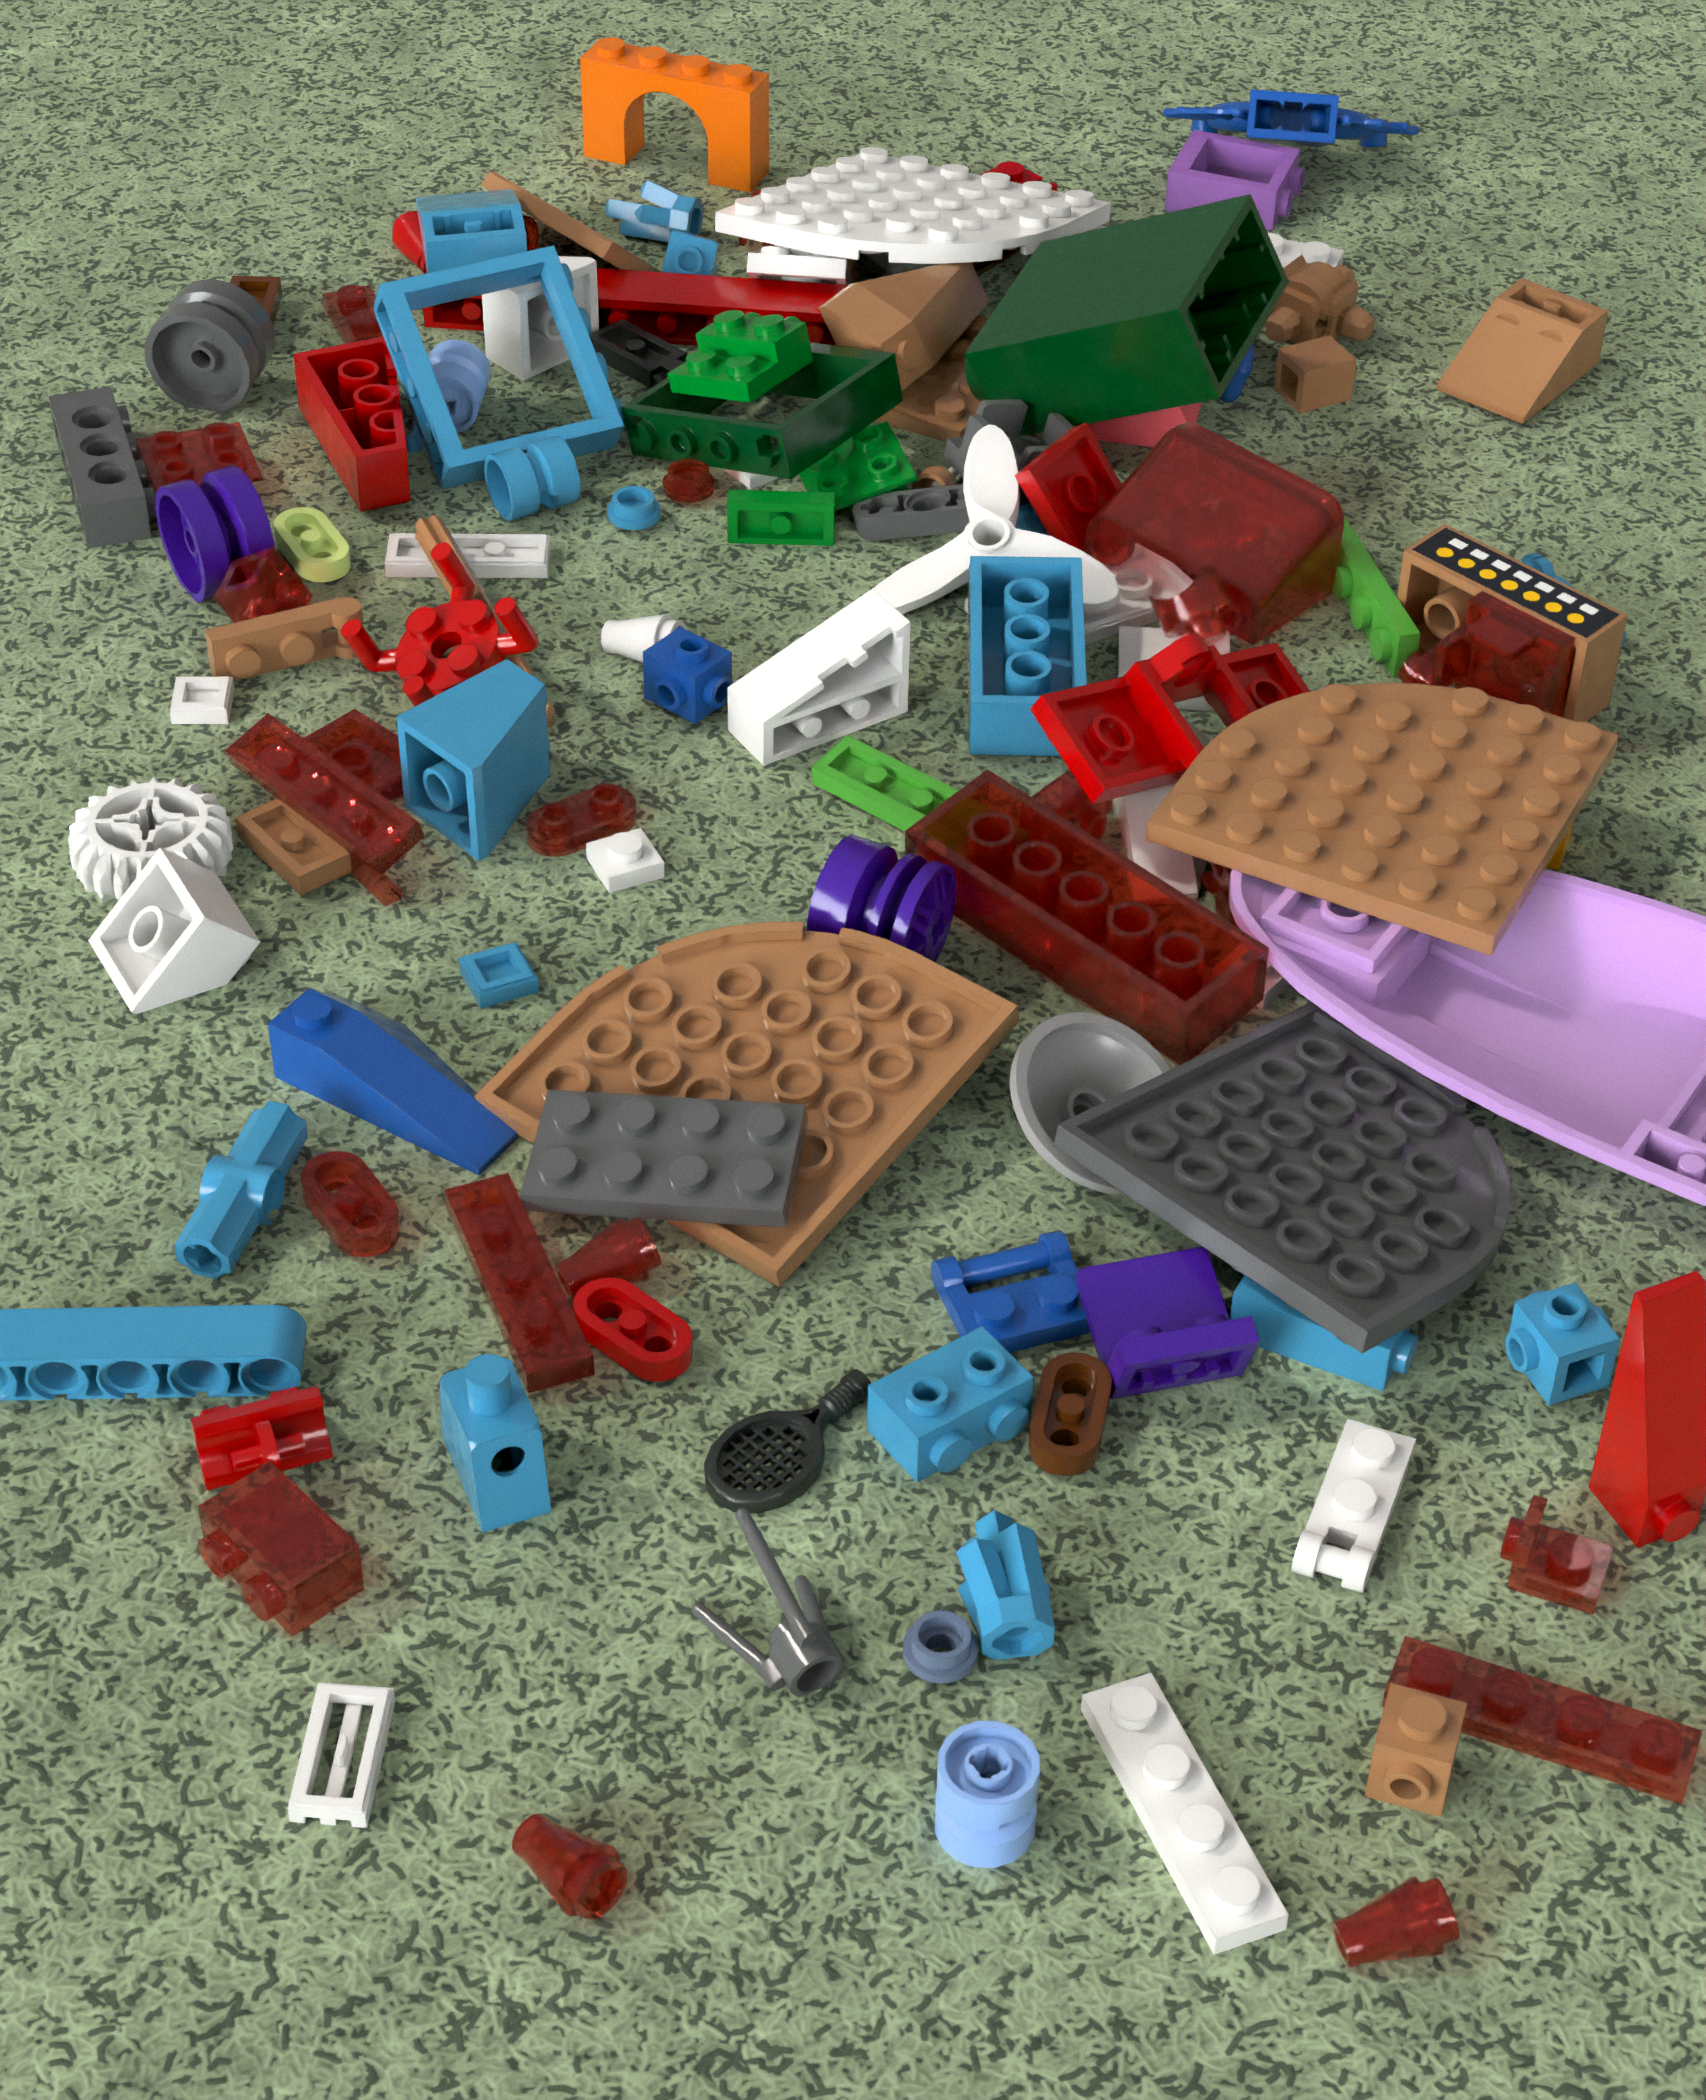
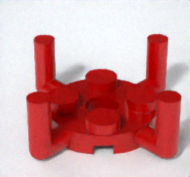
[341,542,539,707]

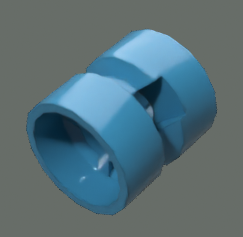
[484,436,581,521]

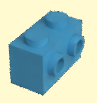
[867,1326,1034,1482]

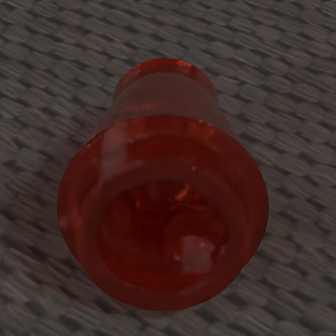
[555,1217,661,1301]
[512,1813,627,1919]
[1332,1876,1460,1969]

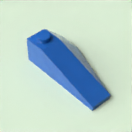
[268,988,518,1175]

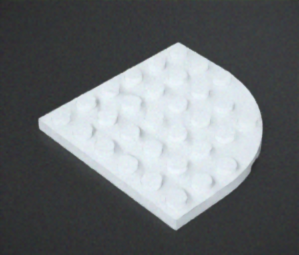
[715,147,1111,264]

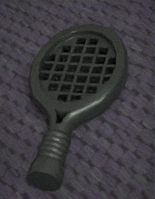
[704,1369,871,1514]

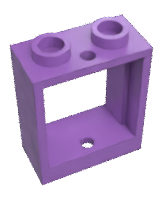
[1165,130,1305,231]

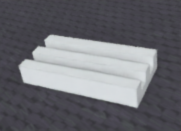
[287,1682,395,1828]

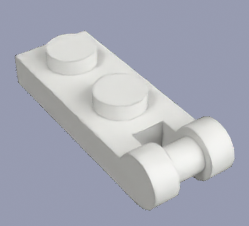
[1291,1419,1416,1593]

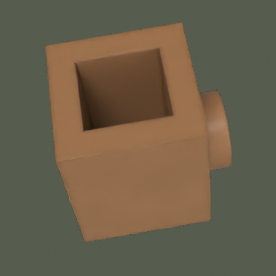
[1274,335,1357,413]
[1365,1683,1467,1817]

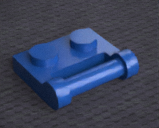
[931,1230,1091,1353]

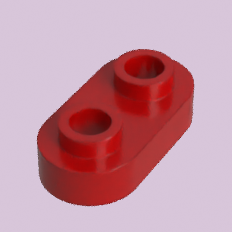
[573,1277,693,1382]

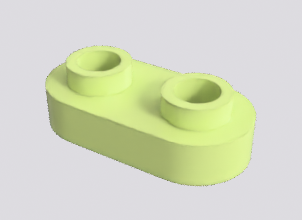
[274,507,351,582]

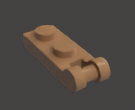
[205,597,363,681]

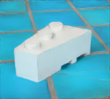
[727,588,910,766]

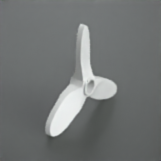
[873,425,1120,614]

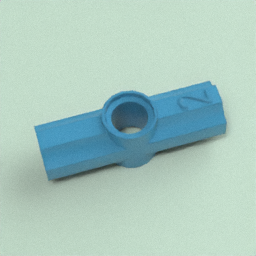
[174,1101,308,1279]

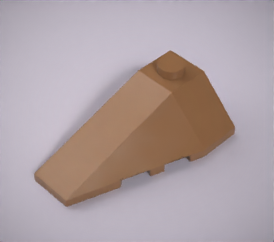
[819,262,990,391]

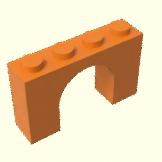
[580,37,769,193]

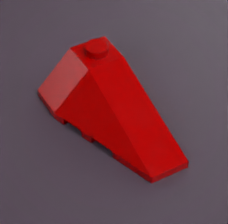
[1588,1270,1706,1548]

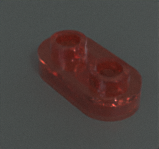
[526,783,637,857]
[301,1151,400,1257]

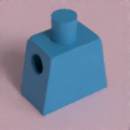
[440,1354,551,1533]

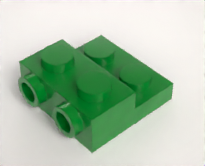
[667,310,813,403]

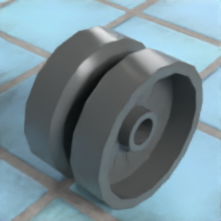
[145,279,275,412]

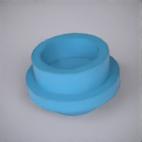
[607,486,660,530]

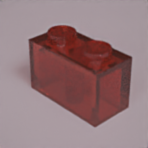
[198,1461,364,1637]

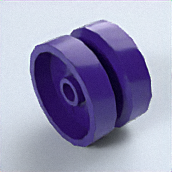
[155,465,277,603]

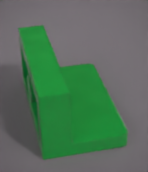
[727,490,835,546]

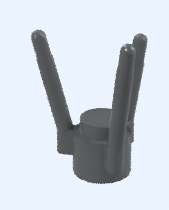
[691,1508,844,1697]

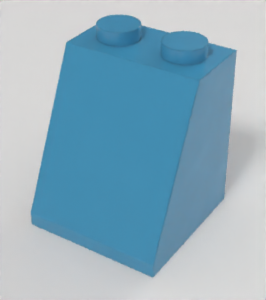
[396,659,550,861]

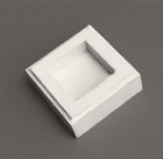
[170,676,234,724]

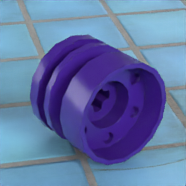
[807,834,957,962]

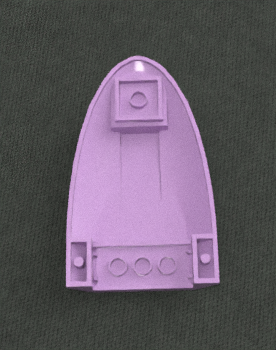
[1229,869,1706,1207]

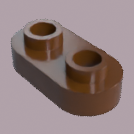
[1028,1352,1112,1476]

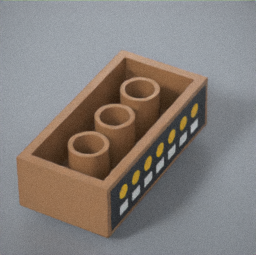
[1397,524,1628,722]

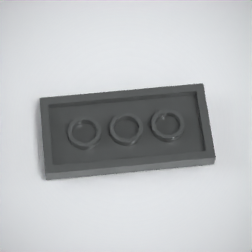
[520,1090,808,1228]

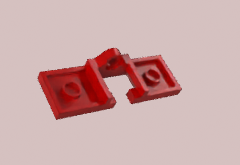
[1030,633,1311,804]

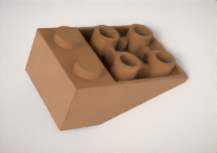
[1436,278,1608,424]

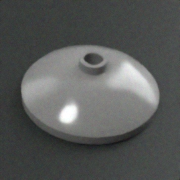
[1010,1012,1171,1194]

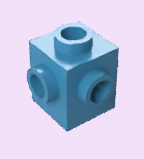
[1505,1282,1620,1406]

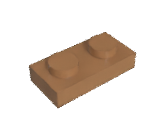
[235,795,352,895]

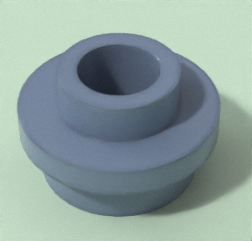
[903,1610,978,1684]

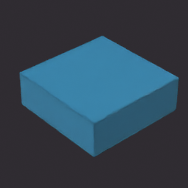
[458,942,539,1009]

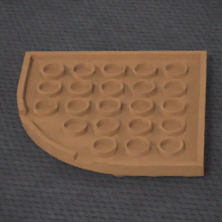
[1146,683,1619,956]
[474,922,1020,1288]

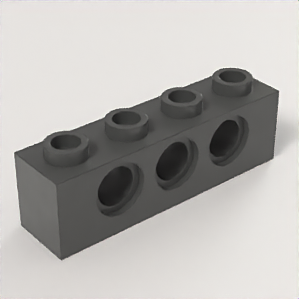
[49,387,157,549]

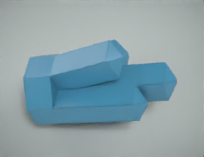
[605,180,704,243]
[956,1510,1055,1660]

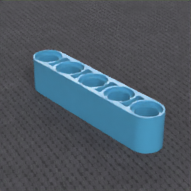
[0,1305,307,1401]

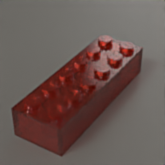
[905,769,1269,1065]

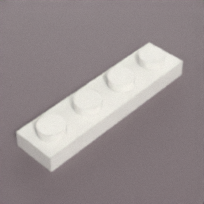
[1081,1673,1289,1954]

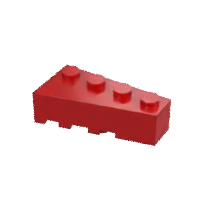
[294,337,410,512]

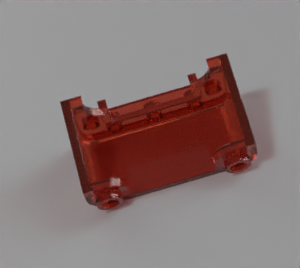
[1084,422,1344,645]

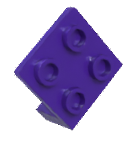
[1075,1247,1260,1399]

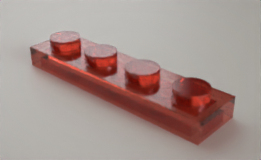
[225,713,425,875]
[444,1173,595,1393]
[1382,1636,1703,1804]

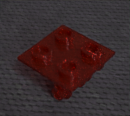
[136,422,263,493]

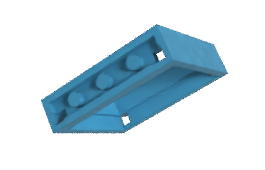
[373,245,625,489]

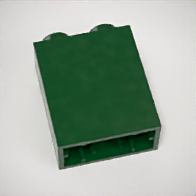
[964,194,1289,436]

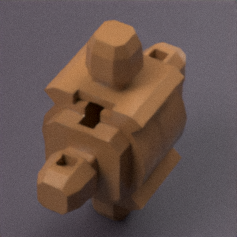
[1265,254,1375,344]

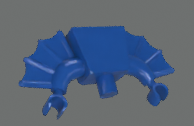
[1163,89,1420,147]

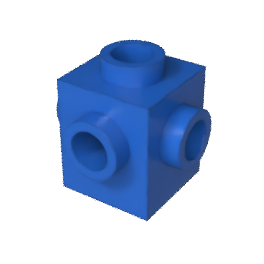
[643,627,733,724]

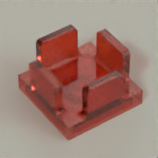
[1431,591,1575,717]

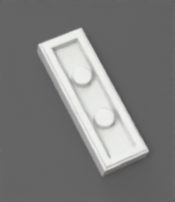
[385,533,551,578]

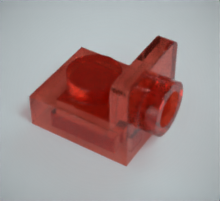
[1500,1494,1614,1615]

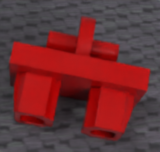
[190,1386,333,1491]

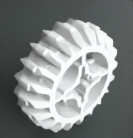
[68,776,234,903]

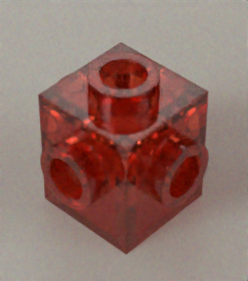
[213,547,313,623]

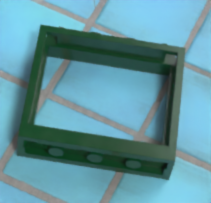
[621,342,903,479]

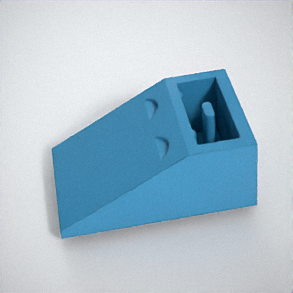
[416,189,527,273]

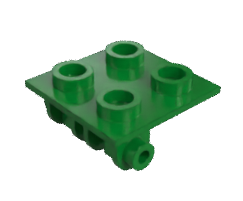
[798,421,918,511]

